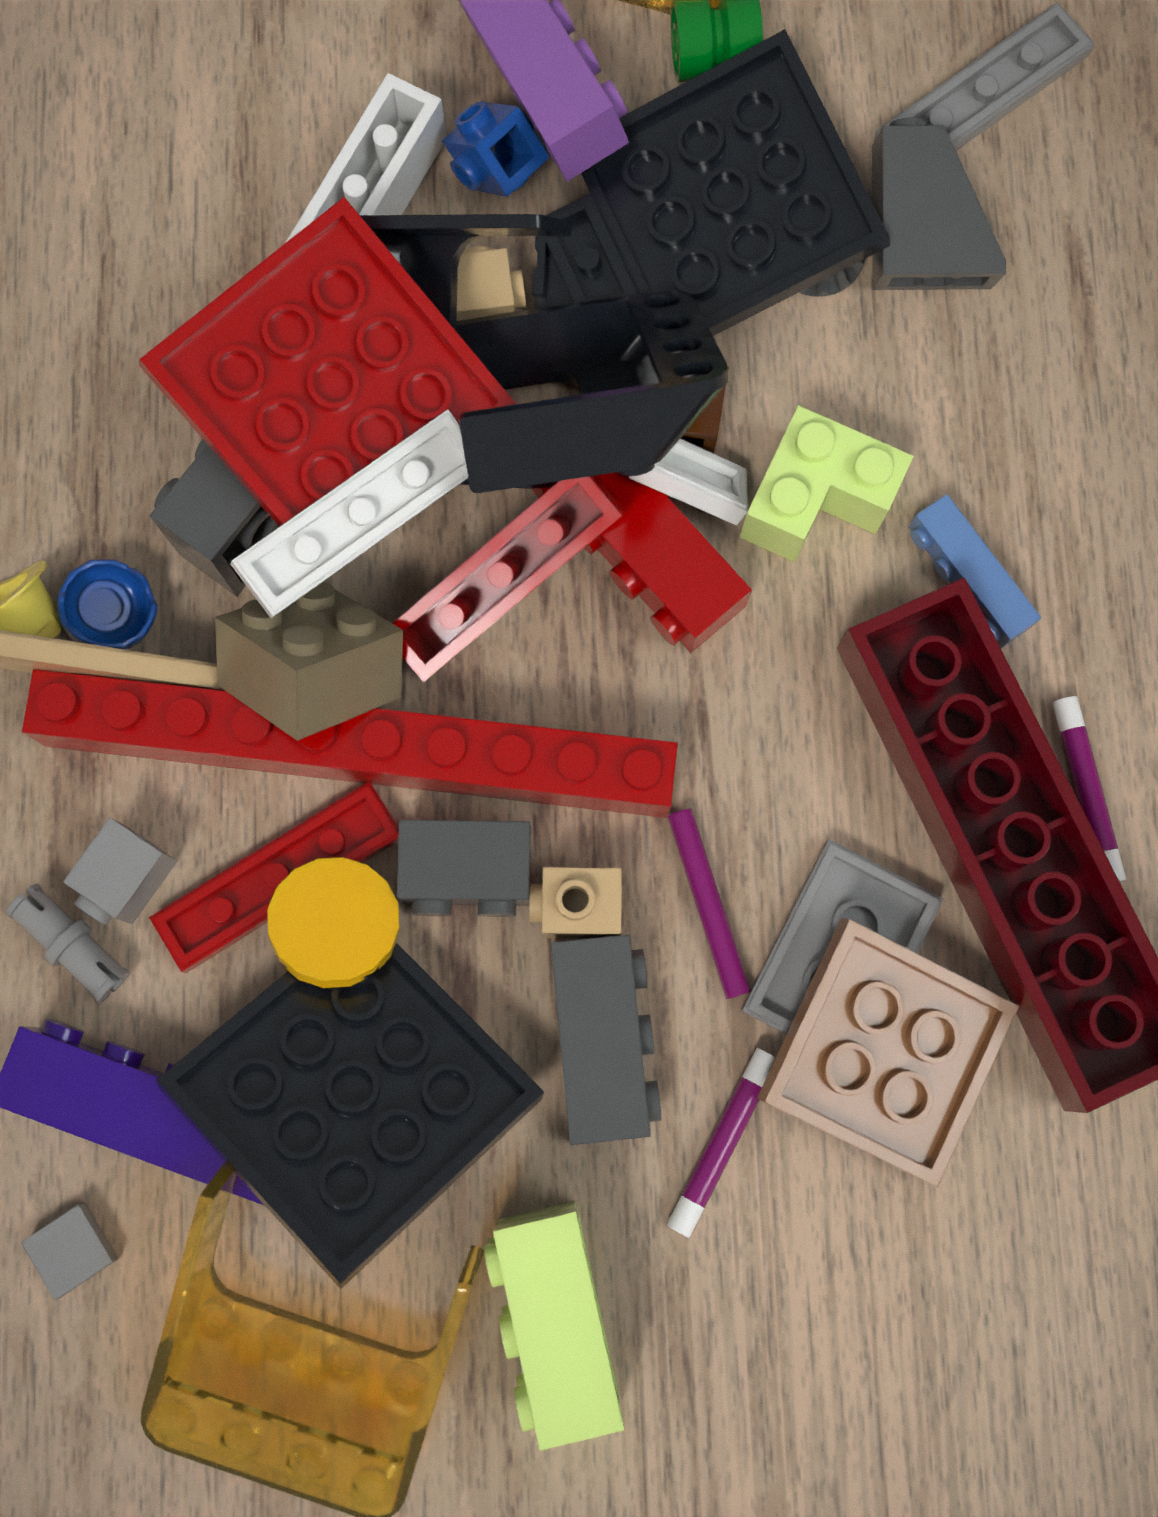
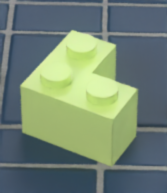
[739,405,914,562]

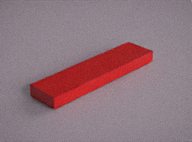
[149,781,399,973]

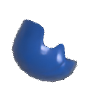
[57,559,158,650]

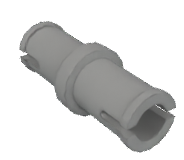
[6,884,130,1003]

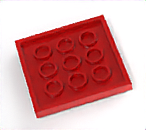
[139,197,516,527]

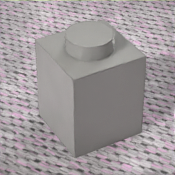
[63,817,177,925]

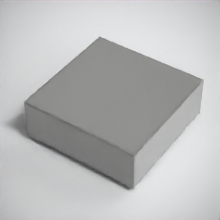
[21,1203,118,1300]

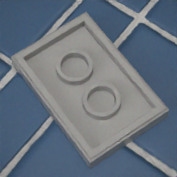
[741,839,944,1035]

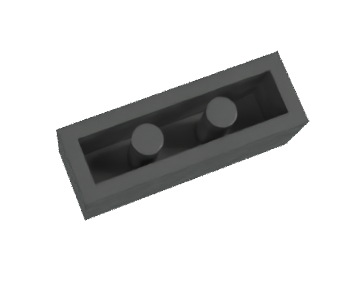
[551,935,661,1145]

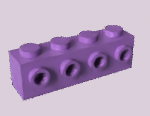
[459,0,629,182]

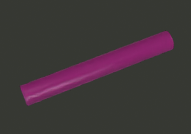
[667,809,751,1000]

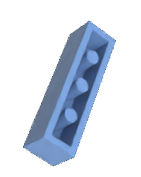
[909,494,1042,648]

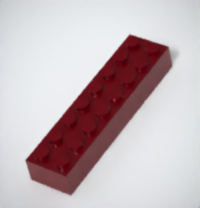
[837,577,1158,1113]

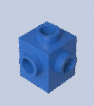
[442,101,550,197]

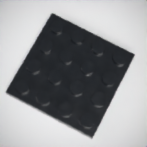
[581,29,890,336]
[156,943,544,1289]

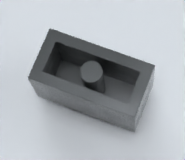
[397,820,532,917]

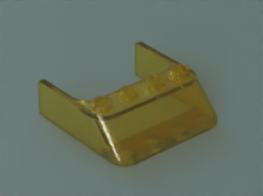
[141,1162,484,1517]

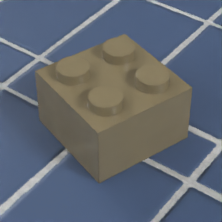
[215,582,403,741]

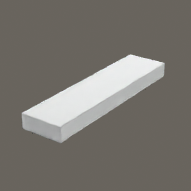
[230,410,468,619]

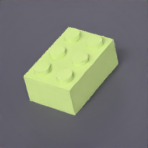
[484,1201,624,1451]

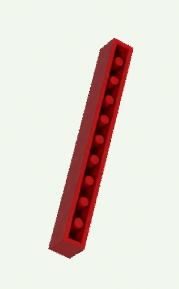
[22,669,678,818]

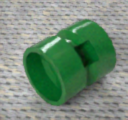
[670,0,763,83]

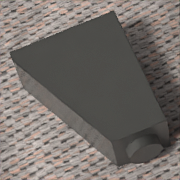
[872,118,1006,290]

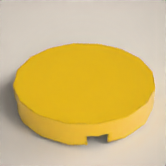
[267,857,400,988]

